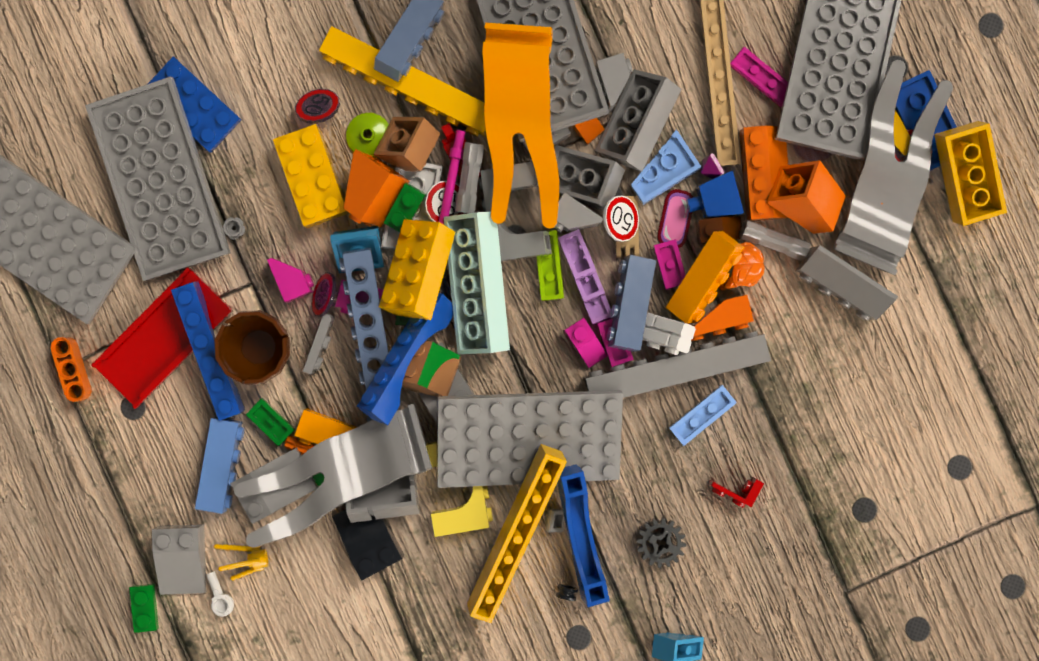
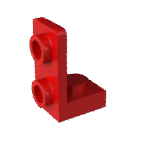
[708,477,764,508]

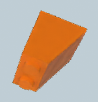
[343,149,410,227]
[767,160,846,234]

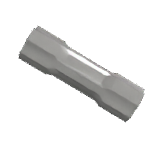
[455,142,484,213]
[739,220,811,261]

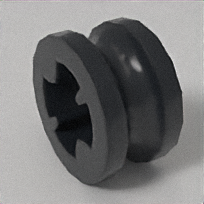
[556,584,578,601]

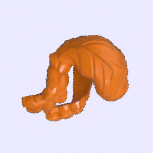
[718,242,765,290]

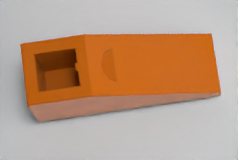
[691,295,754,341]

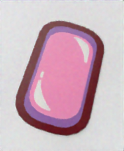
[658,189,693,248]

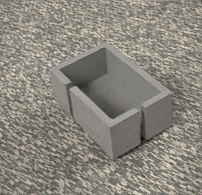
[346,475,420,523]

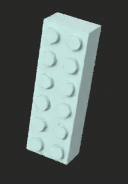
[444,212,510,355]

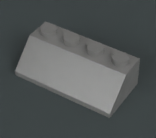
[595,69,681,172]
[795,245,898,321]

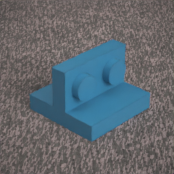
[330,226,384,274]

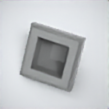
[544,509,565,532]

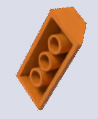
[739,126,788,221]

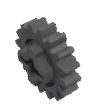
[636,517,687,568]

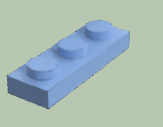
[669,385,737,446]

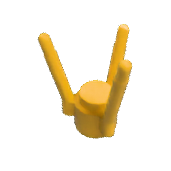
[214,544,269,580]

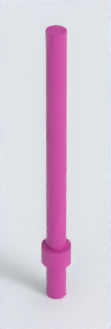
[439,130,465,225]

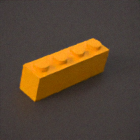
[665,231,744,324]
[294,409,357,445]

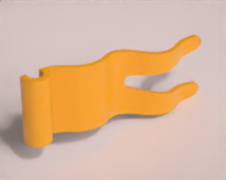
[482,22,560,229]

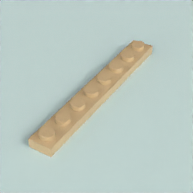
[699,0,741,167]

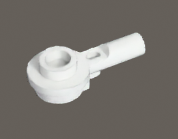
[206,571,234,617]

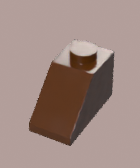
[695,216,742,244]

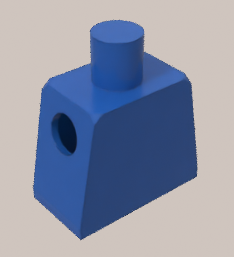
[686,171,744,219]

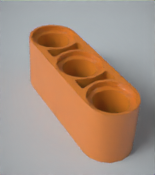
[51,337,92,402]

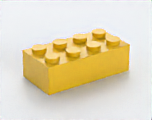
[934,121,1007,226]
[272,124,349,228]
[379,219,455,320]

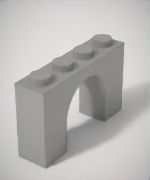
[479,161,552,262]

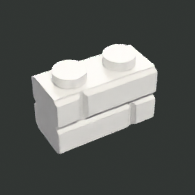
[643,313,696,355]

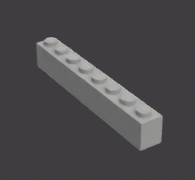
[585,331,771,398]

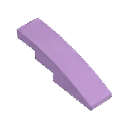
[558,229,611,325]

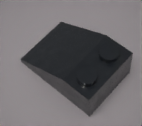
[332,509,404,581]

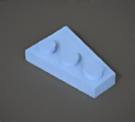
[631,129,701,205]

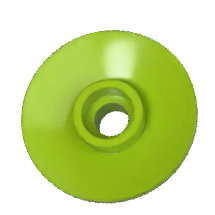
[346,113,389,157]

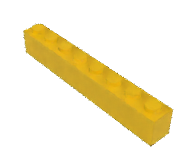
[319,26,486,137]
[467,444,567,623]

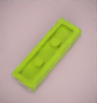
[537,230,565,301]

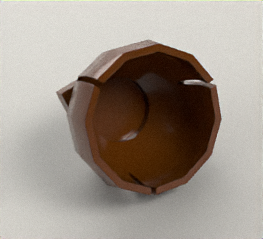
[214,310,290,385]

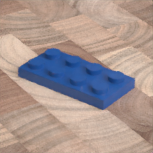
[148,56,242,153]
[895,70,957,171]

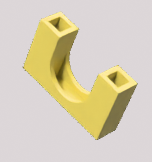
[425,442,493,537]

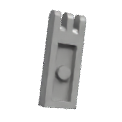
[303,314,334,374]

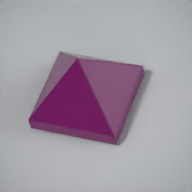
[701,153,724,179]

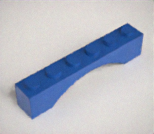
[171,281,245,421]
[356,293,454,425]
[557,464,610,607]

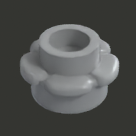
[223,217,245,240]

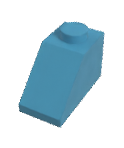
[652,633,704,661]

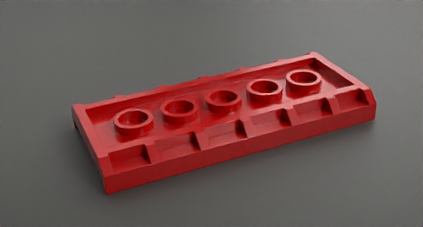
[91,268,233,409]

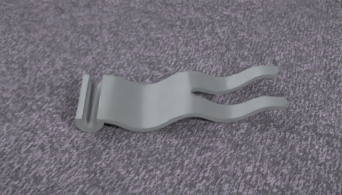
[833,60,953,275]
[234,404,432,548]

